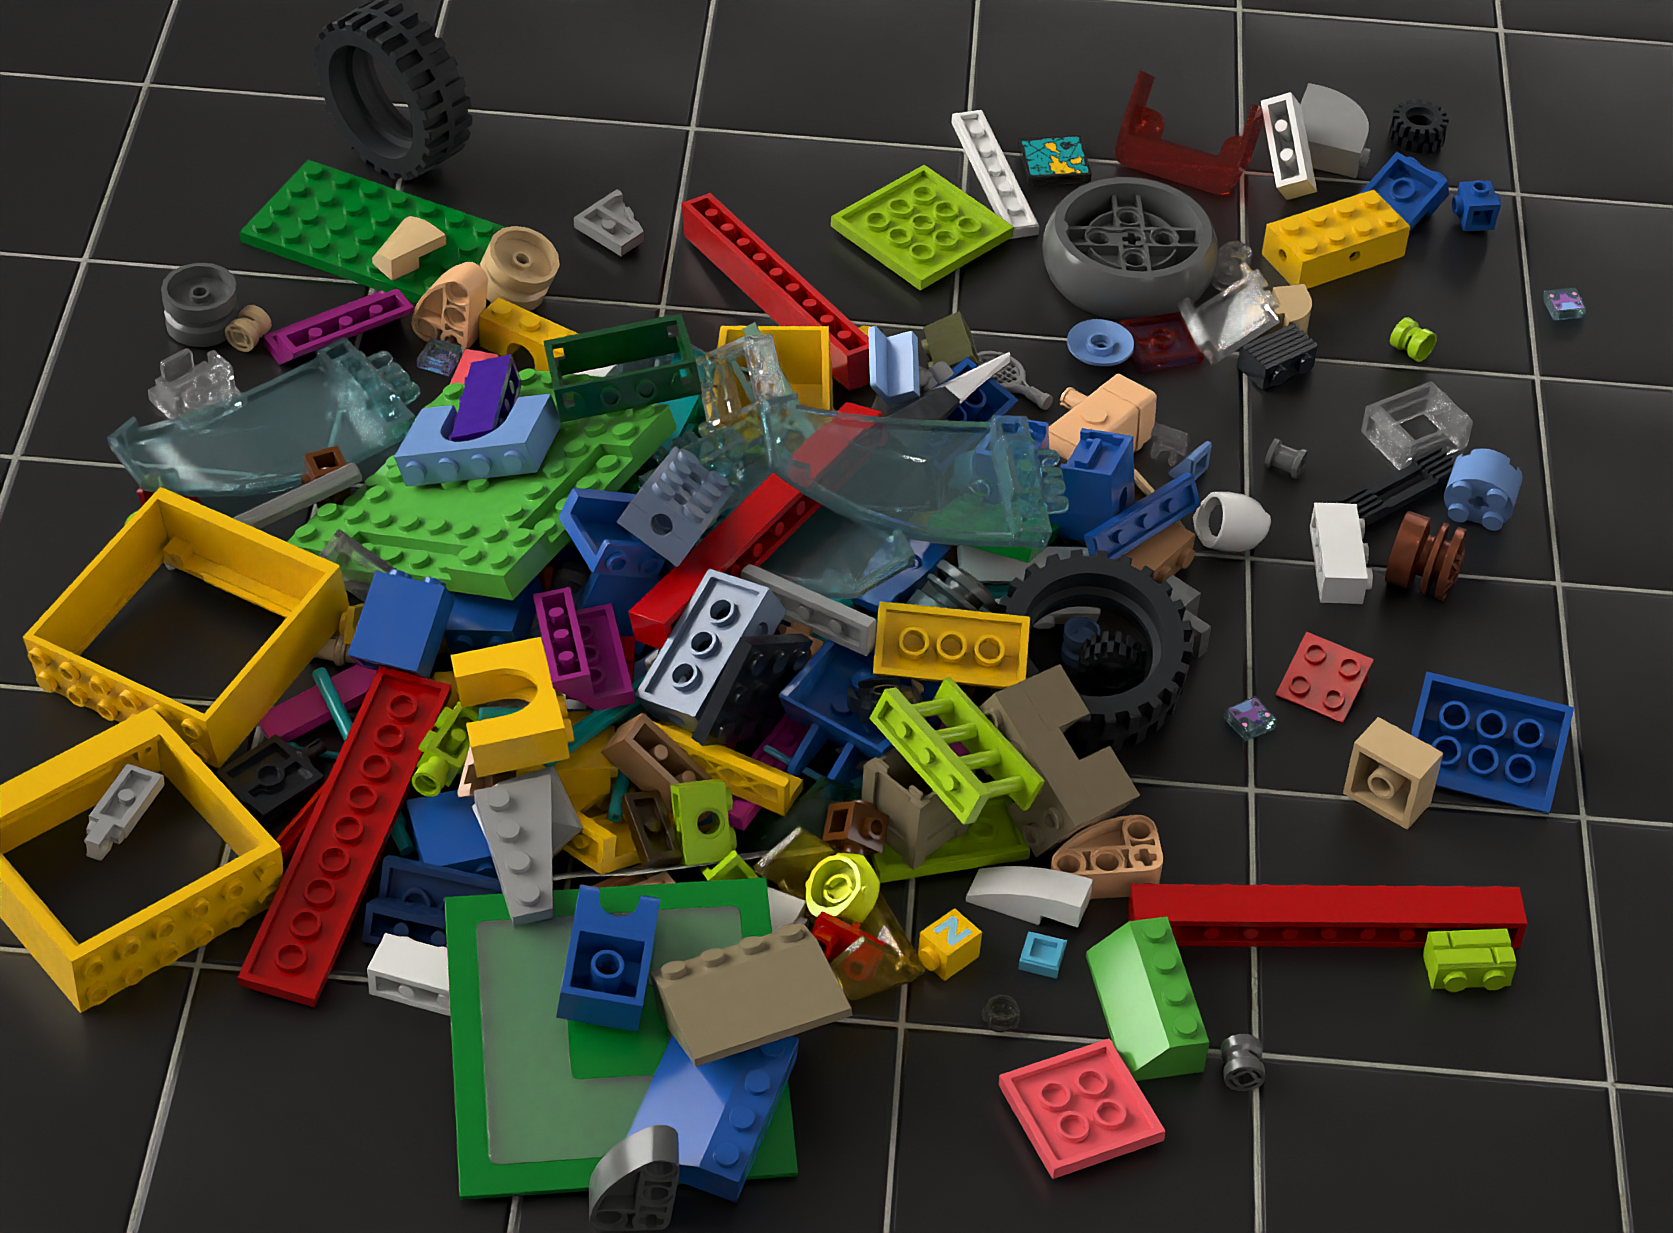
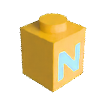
[918,908,982,981]

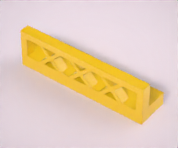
[653,721,803,816]

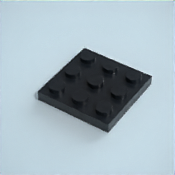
[691,633,813,746]

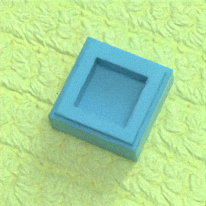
[1018,931,1067,979]

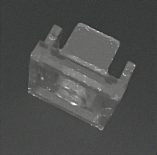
[148,348,246,436]

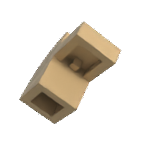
[1245,284,1312,341]

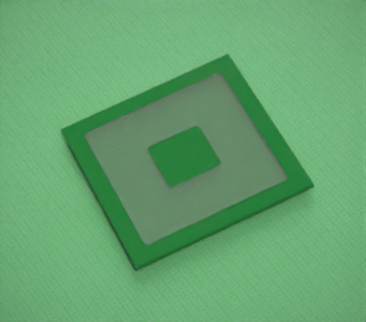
[444,877,798,1200]

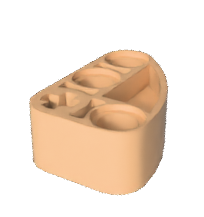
[411,262,488,355]
[1051,815,1163,899]

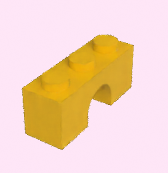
[479,297,578,372]

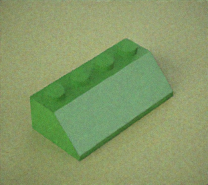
[1086,916,1209,1081]

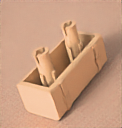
[1049,374,1157,497]

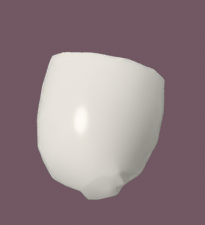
[1193,492,1271,553]

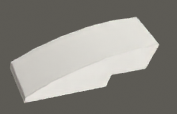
[966,866,1093,927]

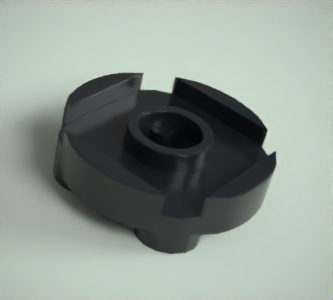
[847,677,924,724]

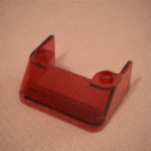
[1114,70,1264,195]

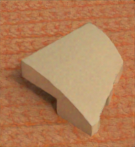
[372,216,446,281]

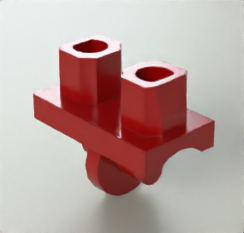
[811,911,886,980]

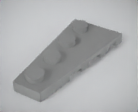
[474,774,553,926]

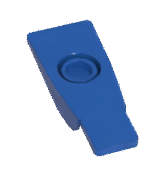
[852,527,951,613]

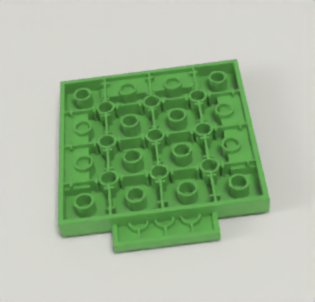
[287,369,677,600]

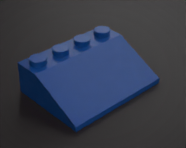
[1411,672,1575,815]
[627,1035,799,1203]

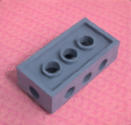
[616,446,734,567]
[634,569,786,732]

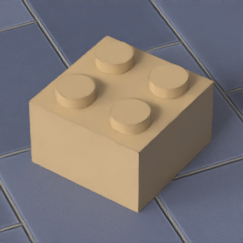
[1343,717,1443,830]

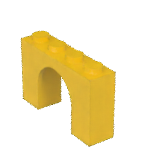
[451,637,575,778]

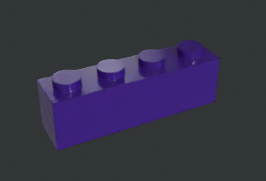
[449,354,522,442]

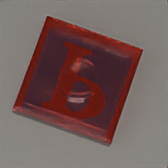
[1120,311,1204,373]

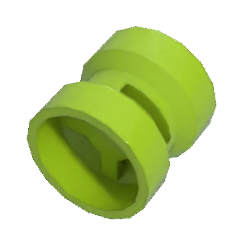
[1390,317,1437,362]

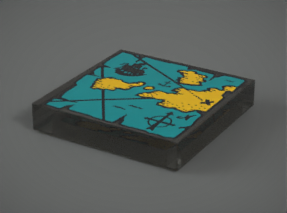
[1018,135,1092,186]

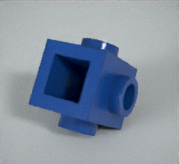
[1452,180,1501,231]

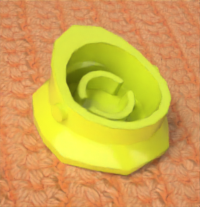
[805,853,880,925]

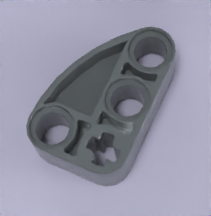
[589,1125,680,1231]

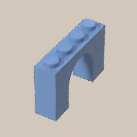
[394,394,562,487]

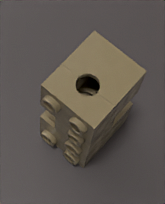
[978,664,1140,858]

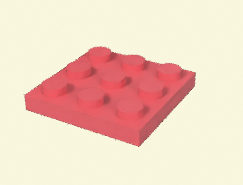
[998,1038,1166,1179]

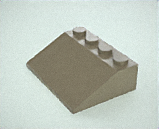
[649,923,853,1067]

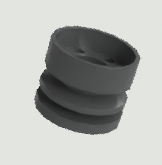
[905,559,998,613]

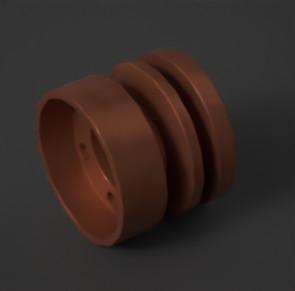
[1385,511,1467,601]

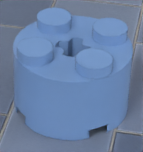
[1444,449,1523,531]

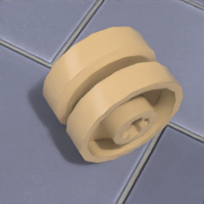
[479,226,560,311]

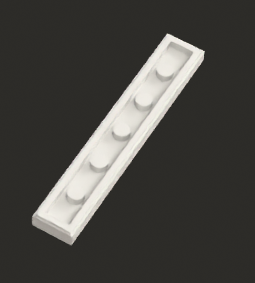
[951,110,1039,239]

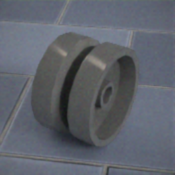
[161,263,240,347]

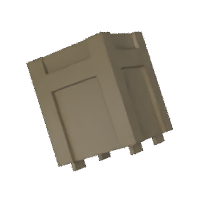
[861,747,975,870]

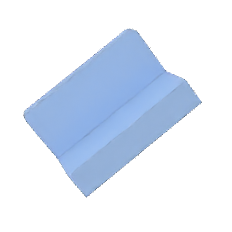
[868,326,920,405]

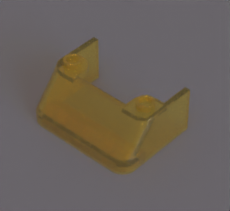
[753,826,925,1001]

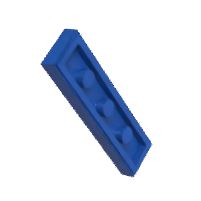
[1084,473,1201,560]

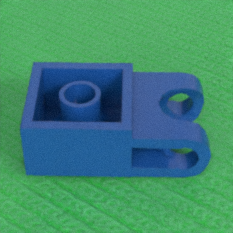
[556,885,660,1032]

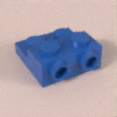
[1359,152,1449,232]

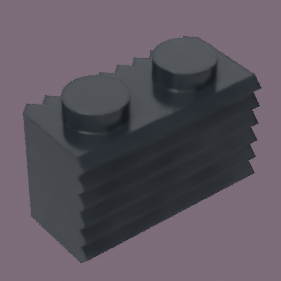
[1237,323,1318,391]

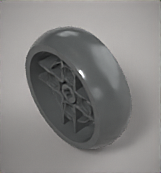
[1042,177,1218,322]

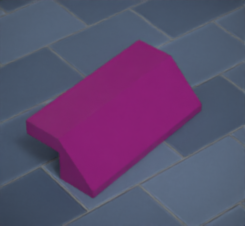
[263,288,414,365]
[533,587,635,711]

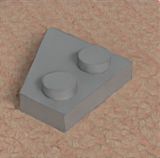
[574,189,644,256]

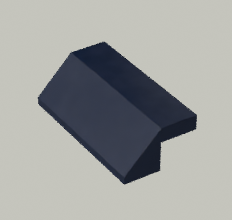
[362,855,503,948]

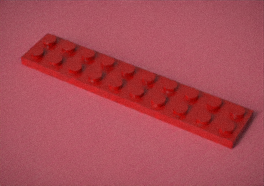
[237,665,452,1007]

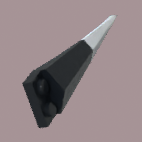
[857,352,1010,479]

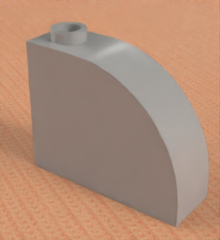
[1300,83,1370,178]

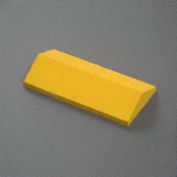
[872,601,1030,689]

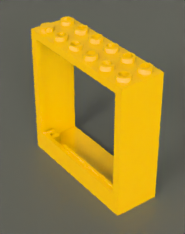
[23,487,349,769]
[0,707,284,1013]

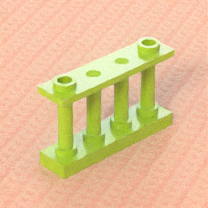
[869,677,1045,825]

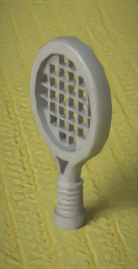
[977,351,1053,410]

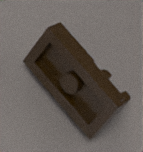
[621,790,684,868]

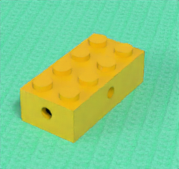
[1262,189,1410,289]

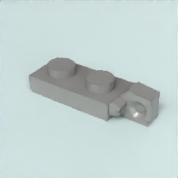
[84,764,165,861]

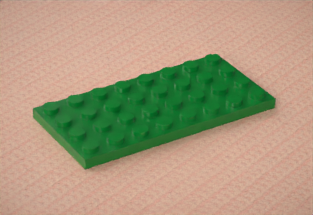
[240,160,506,304]

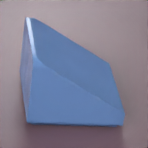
[1169,441,1212,480]

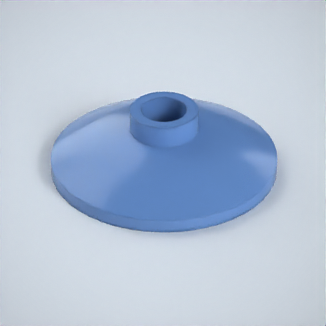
[1067,319,1134,366]

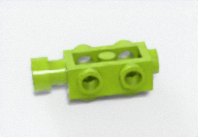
[412,701,479,797]

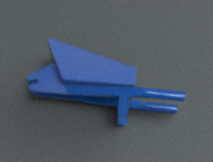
[779,612,969,798]

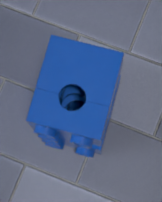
[974,415,1135,541]

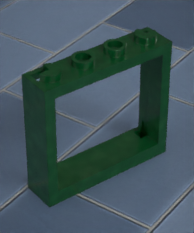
[544,313,702,423]

